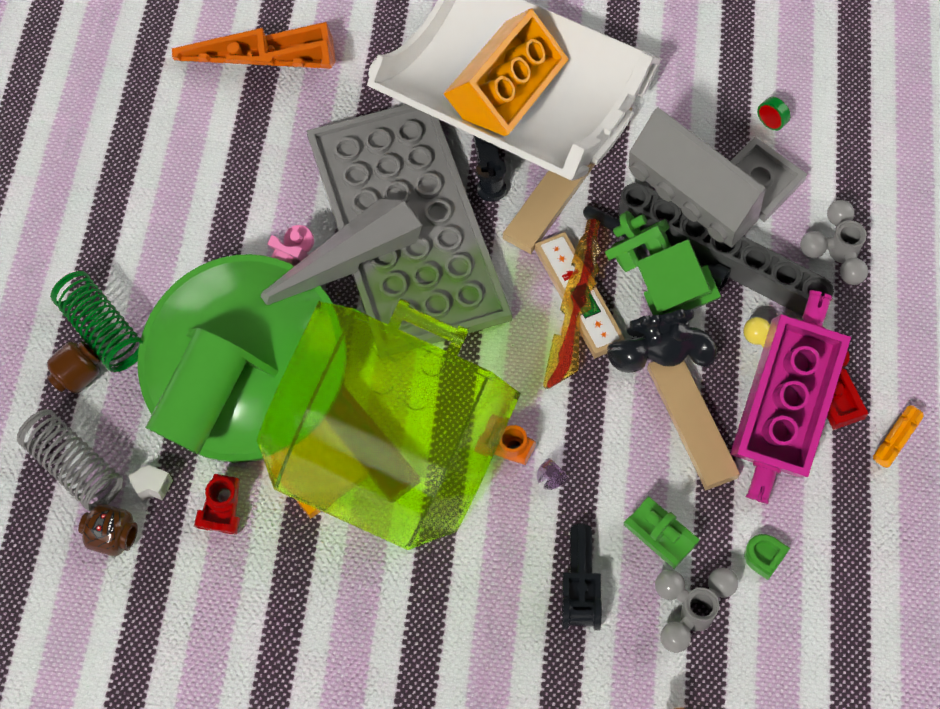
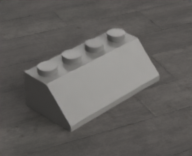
[629,107,766,248]

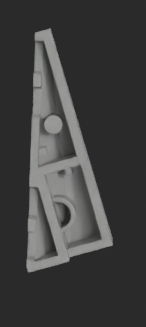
[261,199,423,305]

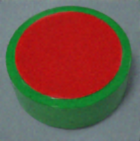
[757,97,791,131]

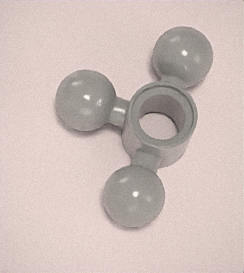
[800,200,868,285]
[655,567,738,653]

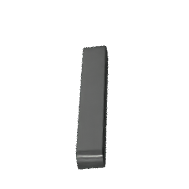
[618,183,834,316]

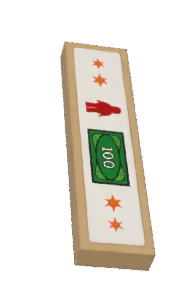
[534,232,625,359]

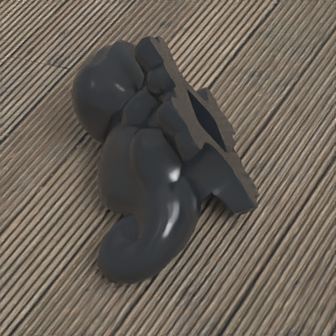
[607,309,717,373]

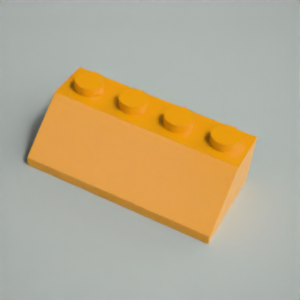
[443,8,569,136]

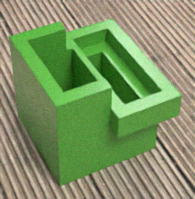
[637,240,721,315]

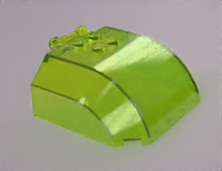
[256,298,521,550]

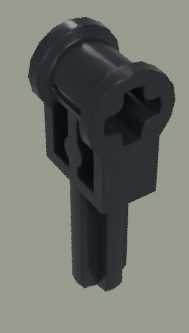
[473,135,506,202]
[562,523,602,631]

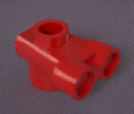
[194,474,240,535]

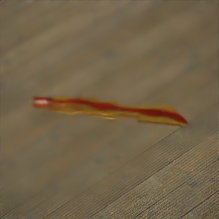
[543,219,601,389]

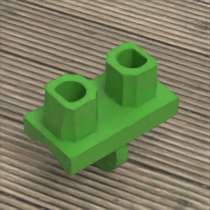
[604,211,671,272]
[624,496,700,569]

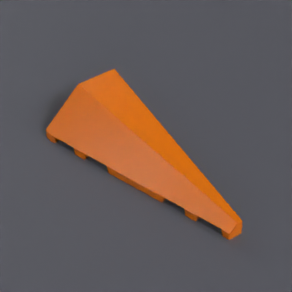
[172,22,336,68]

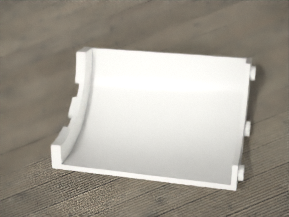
[367,0,661,181]

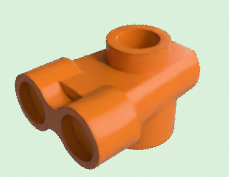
[472,413,536,465]

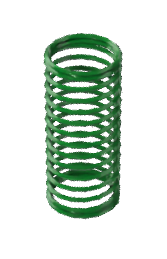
[50,271,143,372]

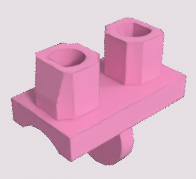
[267,225,314,266]

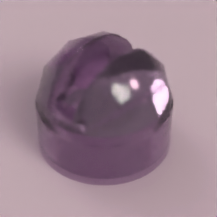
[536,458,568,490]

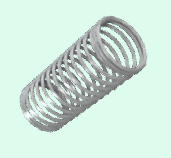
[17,409,123,512]

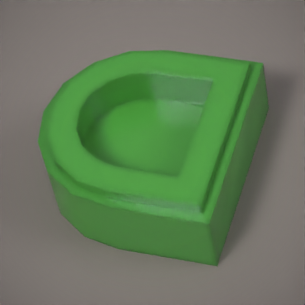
[744,534,790,580]

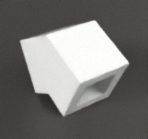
[128,465,173,502]

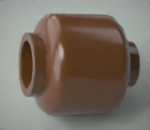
[47,341,101,393]

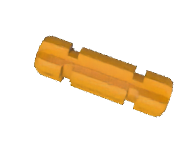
[873,405,924,468]

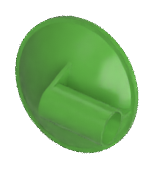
[138,254,347,463]

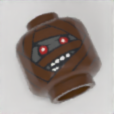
[78,504,138,557]

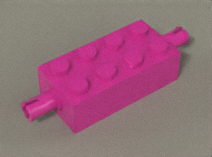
[730,290,851,504]

